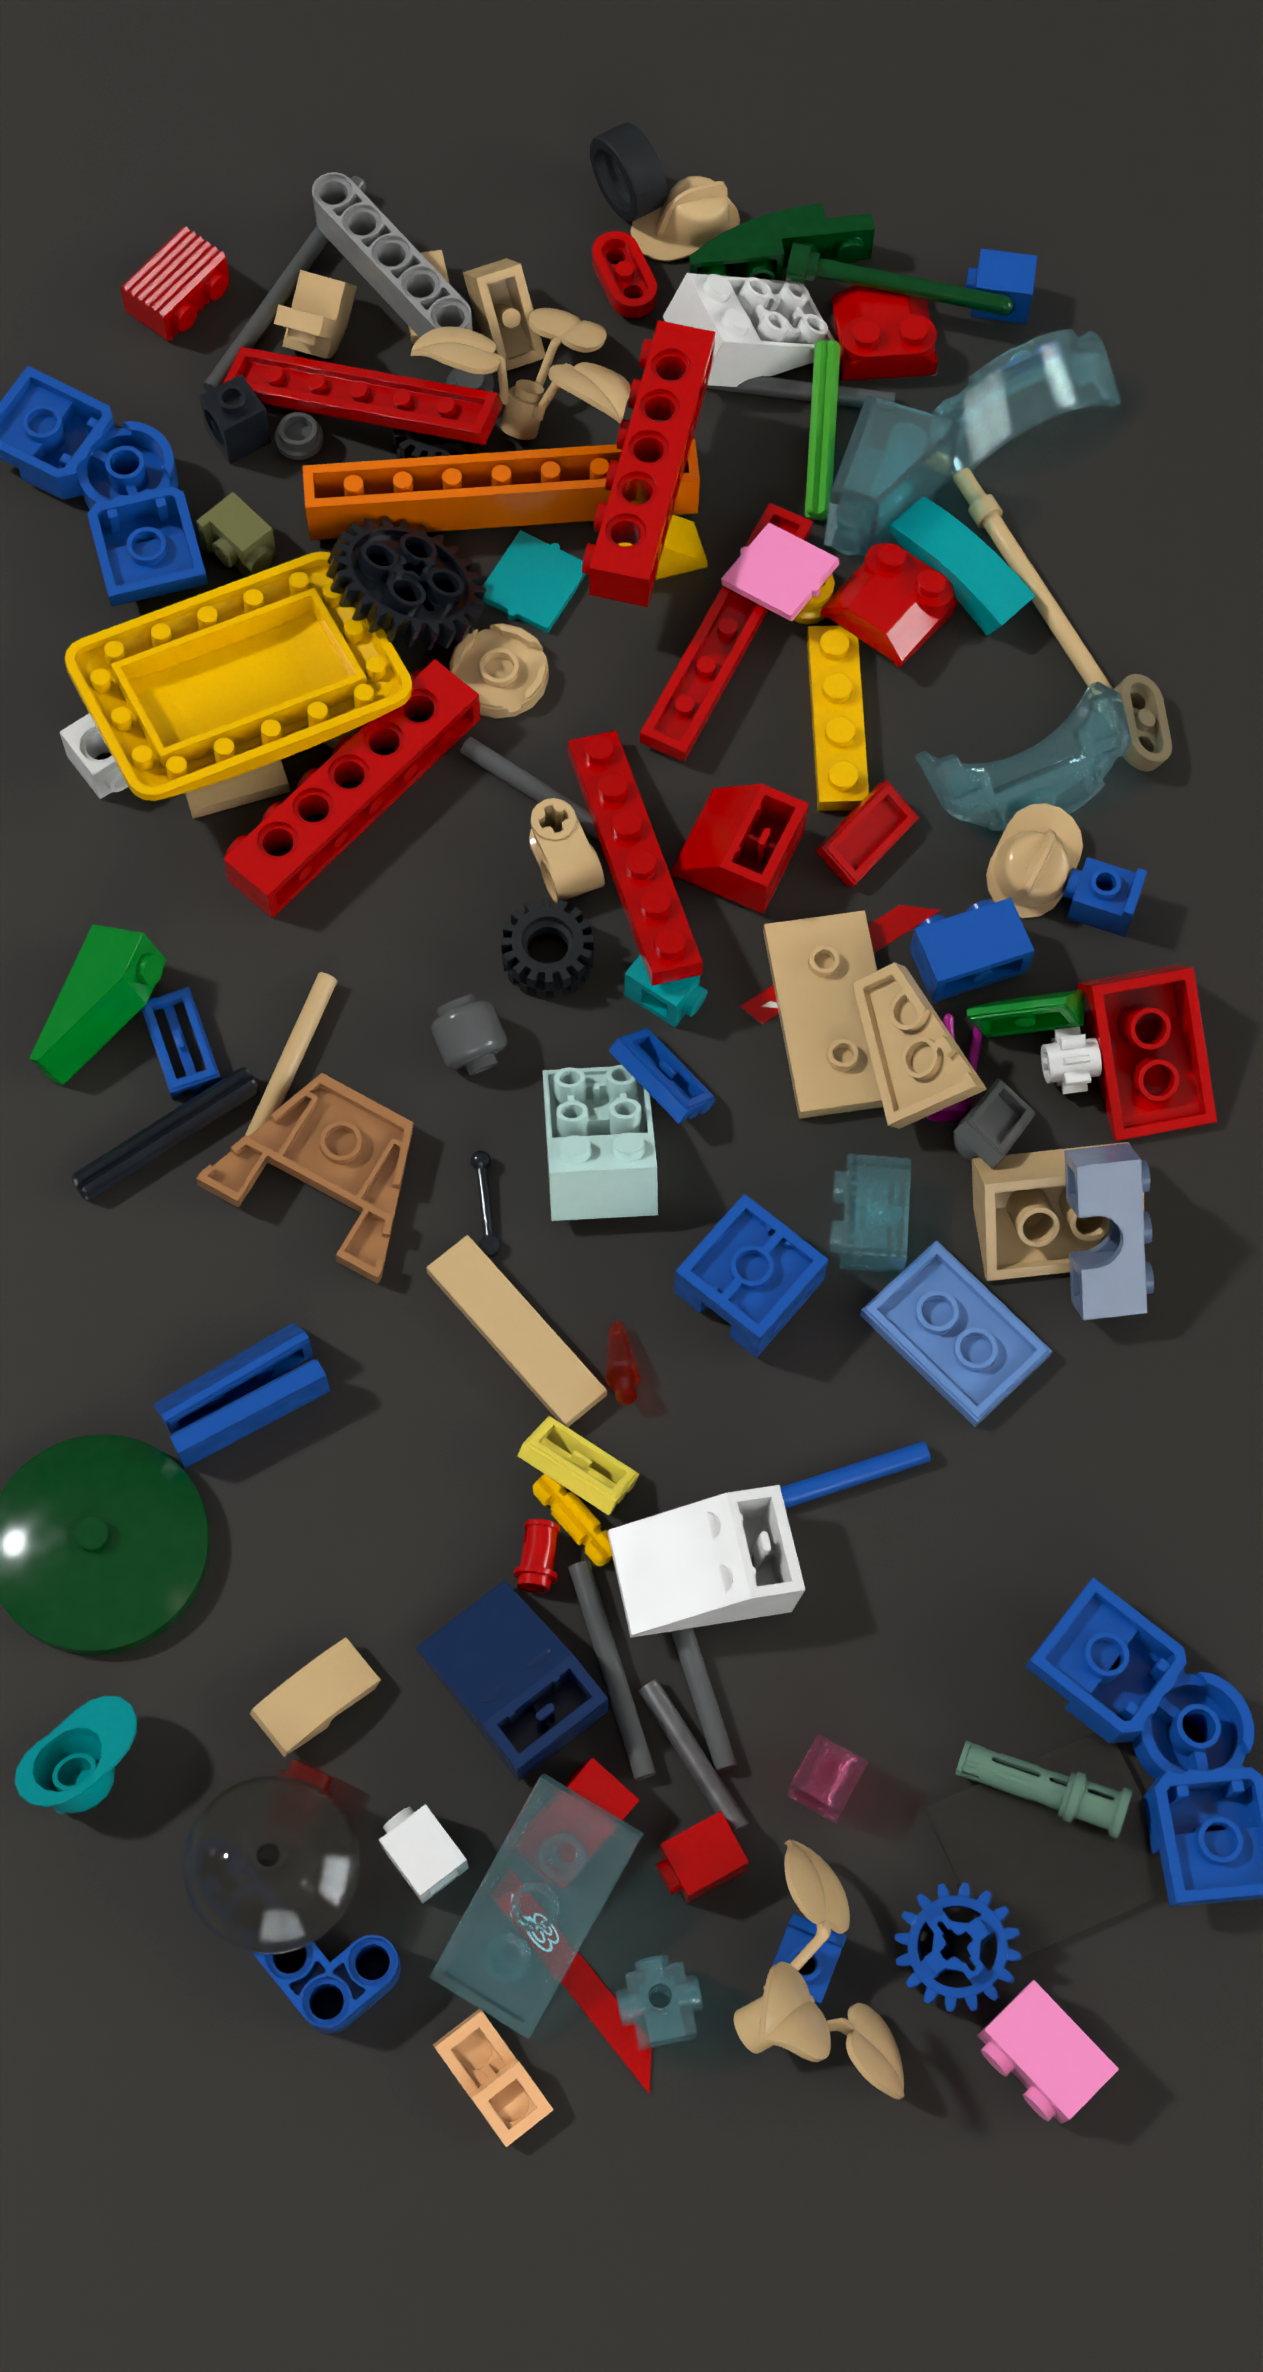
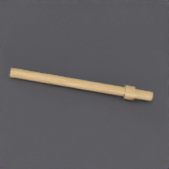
[953,468,1113,709]

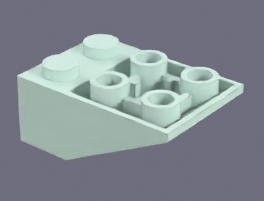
[543,1065,658,1221]

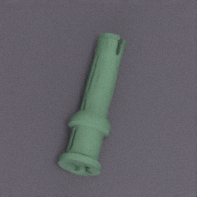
[955,1740,1133,1839]

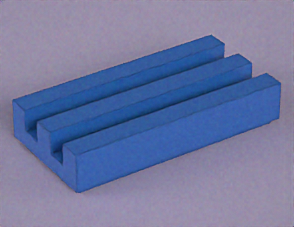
[142,987,221,1100]
[609,1028,716,1124]

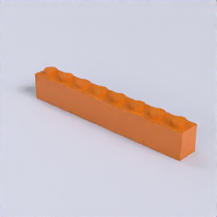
[303,439,700,540]

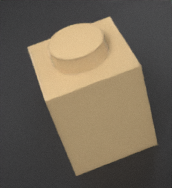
[463,258,545,371]

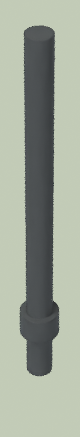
[203,176,367,392]

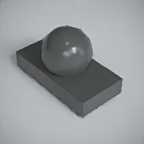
[953,1078,1036,1168]

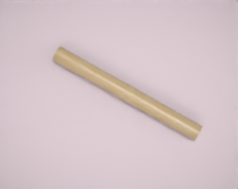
[245,972,337,1137]

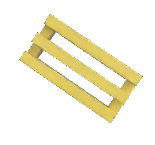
[517,1416,640,1515]

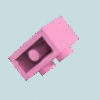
[977,1980,1119,2124]

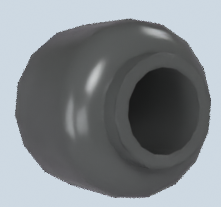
[431,994,507,1076]

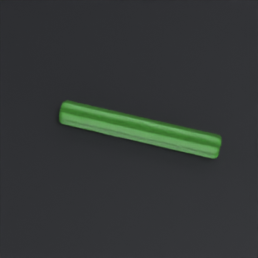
[805,340,841,521]

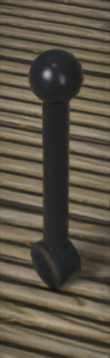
[470,1150,501,1258]

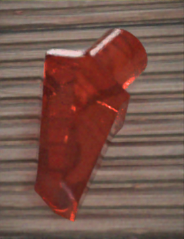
[606,1321,641,1405]

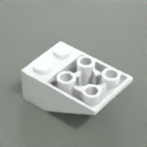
[663,273,834,387]
[607,1485,805,1638]

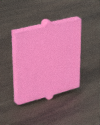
[721,523,839,622]

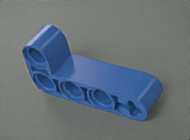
[190,1838,401,2034]

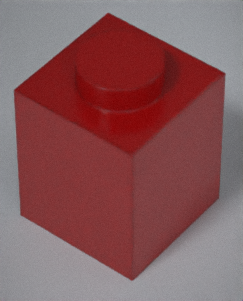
[655,1811,749,1904]

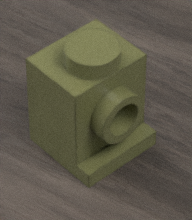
[196,492,277,577]

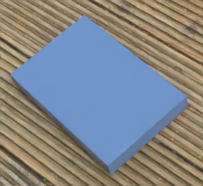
[860,1240,1052,1427]

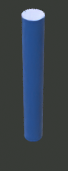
[780,1441,931,1509]

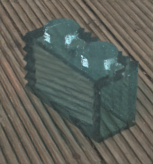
[830,1153,911,1274]

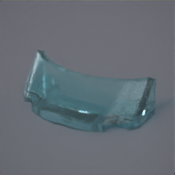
[928,329,1121,476]
[915,682,1132,831]

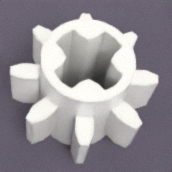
[1041,1026,1102,1094]

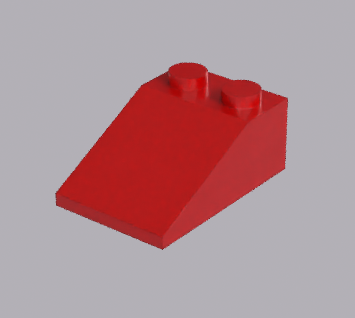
[1077,964,1217,1141]

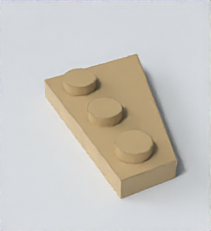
[852,962,987,1129]

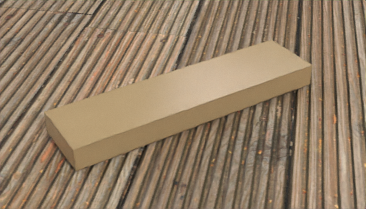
[426,1235,607,1427]

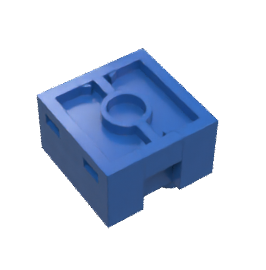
[674,1193,829,1358]

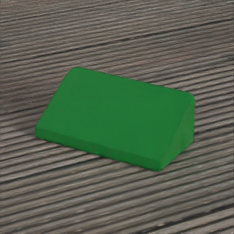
[967,990,1085,1038]

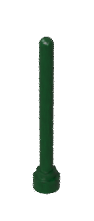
[786,242,1013,315]

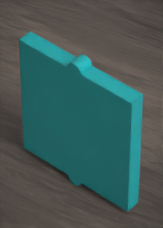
[482,530,587,634]

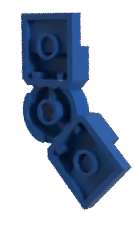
[0,366,208,607]
[1025,1577,1263,1907]

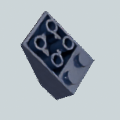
[416,1580,608,1782]

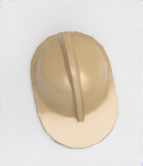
[630,176,740,262]
[986,803,1083,919]

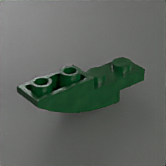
[688,203,875,281]

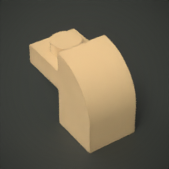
[274,270,357,359]

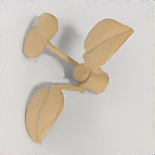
[411,308,631,440]
[734,1839,905,2100]

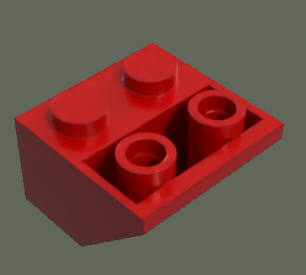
[671,784,809,914]

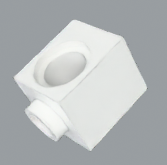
[59,714,128,799]
[379,1804,469,1904]

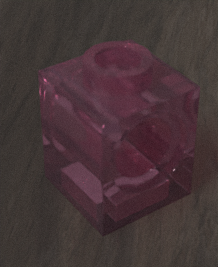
[786,1734,868,1823]

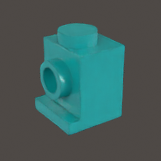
[624,955,708,1028]

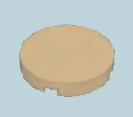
[450,623,549,719]

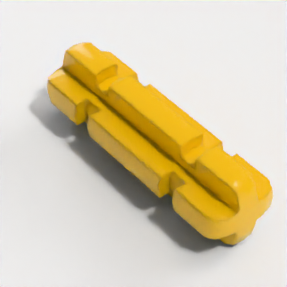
[532,1474,613,1567]

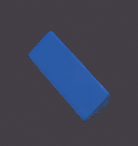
[154,1323,313,1436]

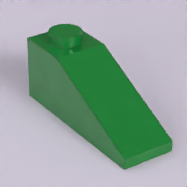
[29,924,167,1086]

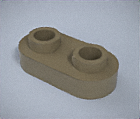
[1111,674,1172,772]

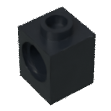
[199,374,272,464]

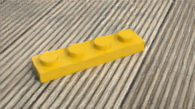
[807,626,869,811]

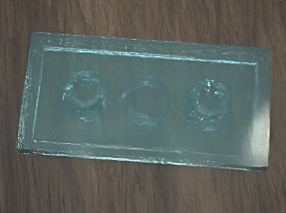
[429,1774,644,2039]

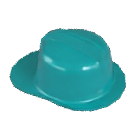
[14,1696,137,1814]

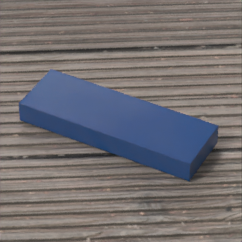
[170,1359,330,1468]

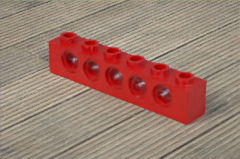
[582,320,716,607]
[223,659,481,918]

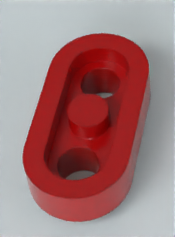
[592,231,657,318]

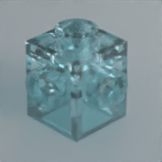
[615,1955,703,2051]

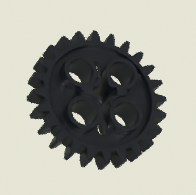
[326,517,486,650]

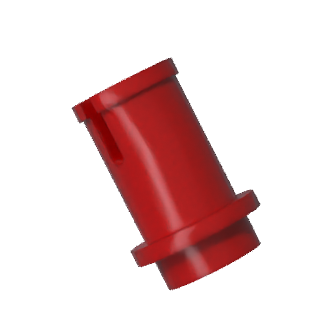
[513,1519,560,1593]

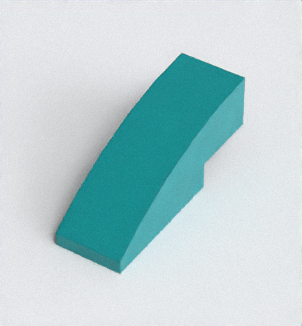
[887,496,1035,636]

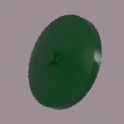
[0,1434,211,1656]

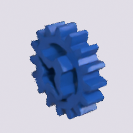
[894,1882,1022,2013]

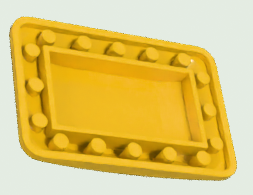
[65,551,412,801]

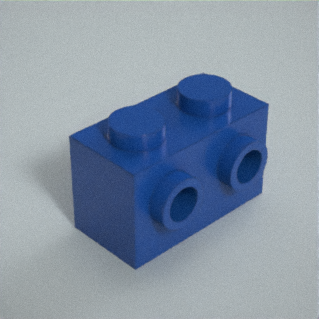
[910,898,1035,1003]

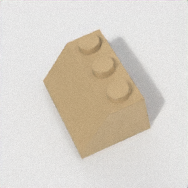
[972,1142,1144,1281]

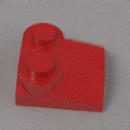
[831,285,938,381]
[820,543,958,668]

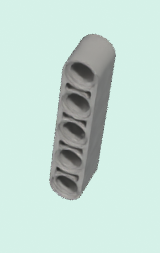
[312,172,473,337]

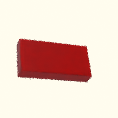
[815,780,920,887]

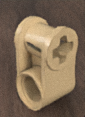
[529,798,605,903]

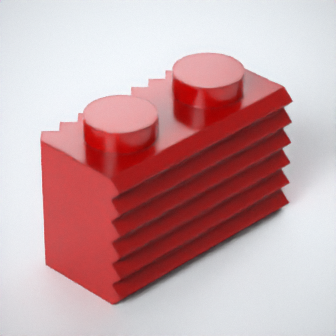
[120,226,230,341]

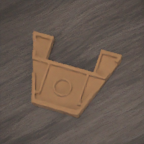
[196,1073,414,1284]

